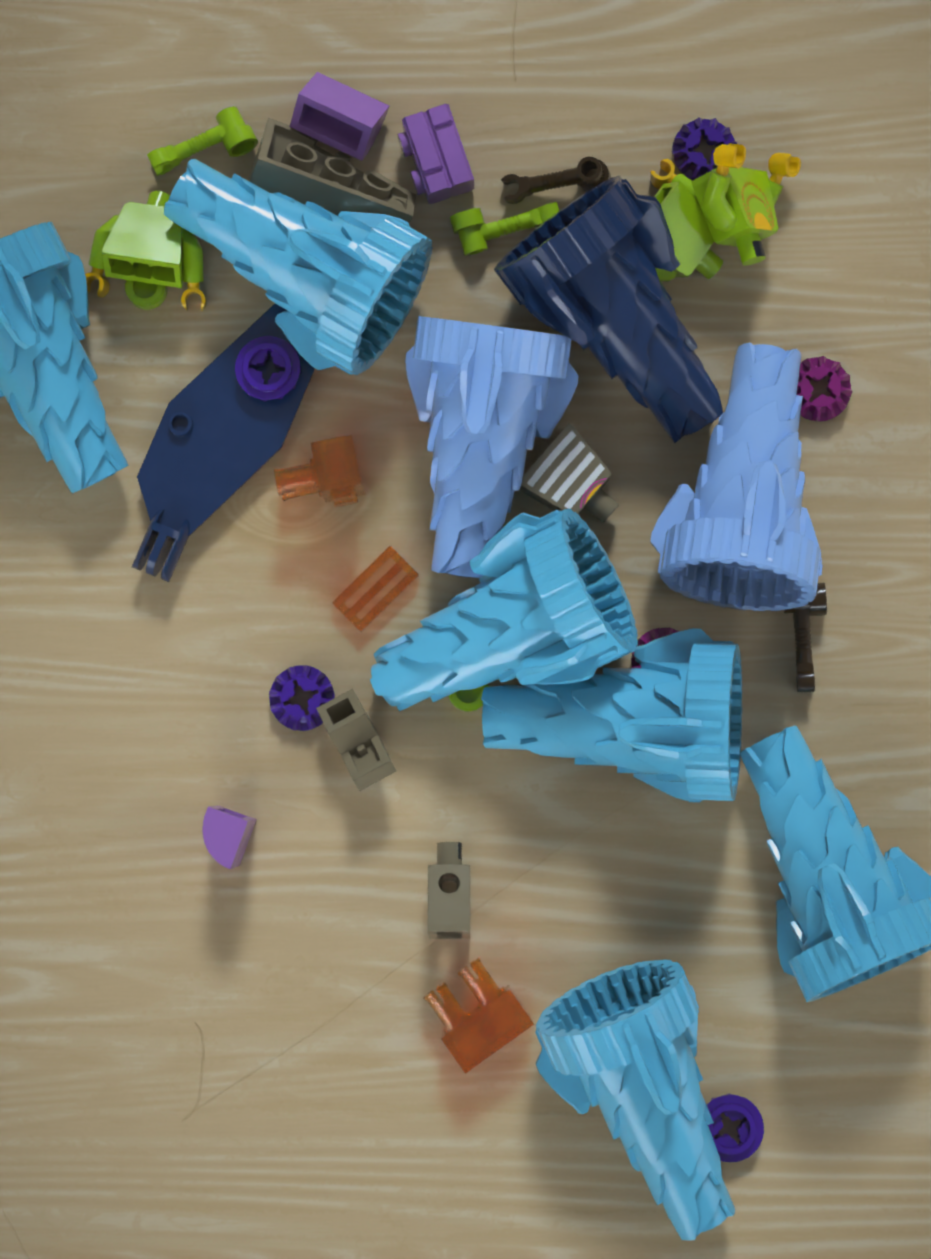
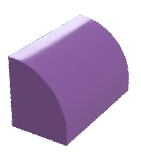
[289,72,389,161]
[202,805,257,869]

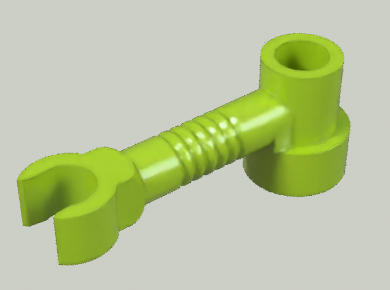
[147,106,258,176]
[450,202,559,256]

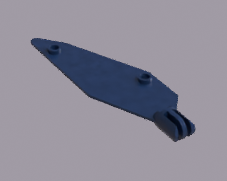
[132,304,315,582]

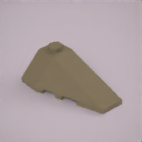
[248,118,416,222]

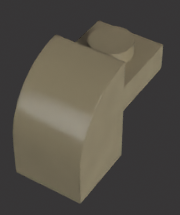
[316,689,396,791]

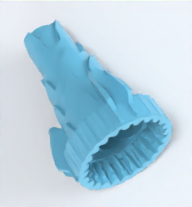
[164,159,433,375]
[0,222,129,494]
[370,508,638,711]
[481,628,743,803]
[740,726,931,1002]
[535,960,735,1241]

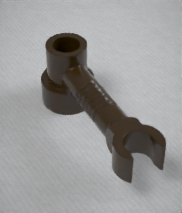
[501,157,611,204]
[784,583,827,692]

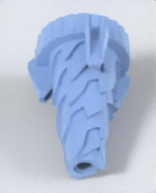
[405,316,579,578]
[650,342,823,611]

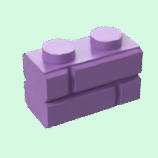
[397,104,474,204]

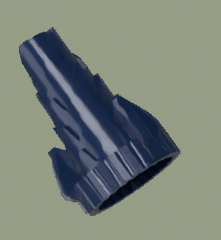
[494,176,723,443]

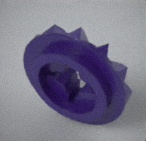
[672,117,737,180]
[235,336,301,402]
[269,665,335,731]
[707,1093,764,1162]

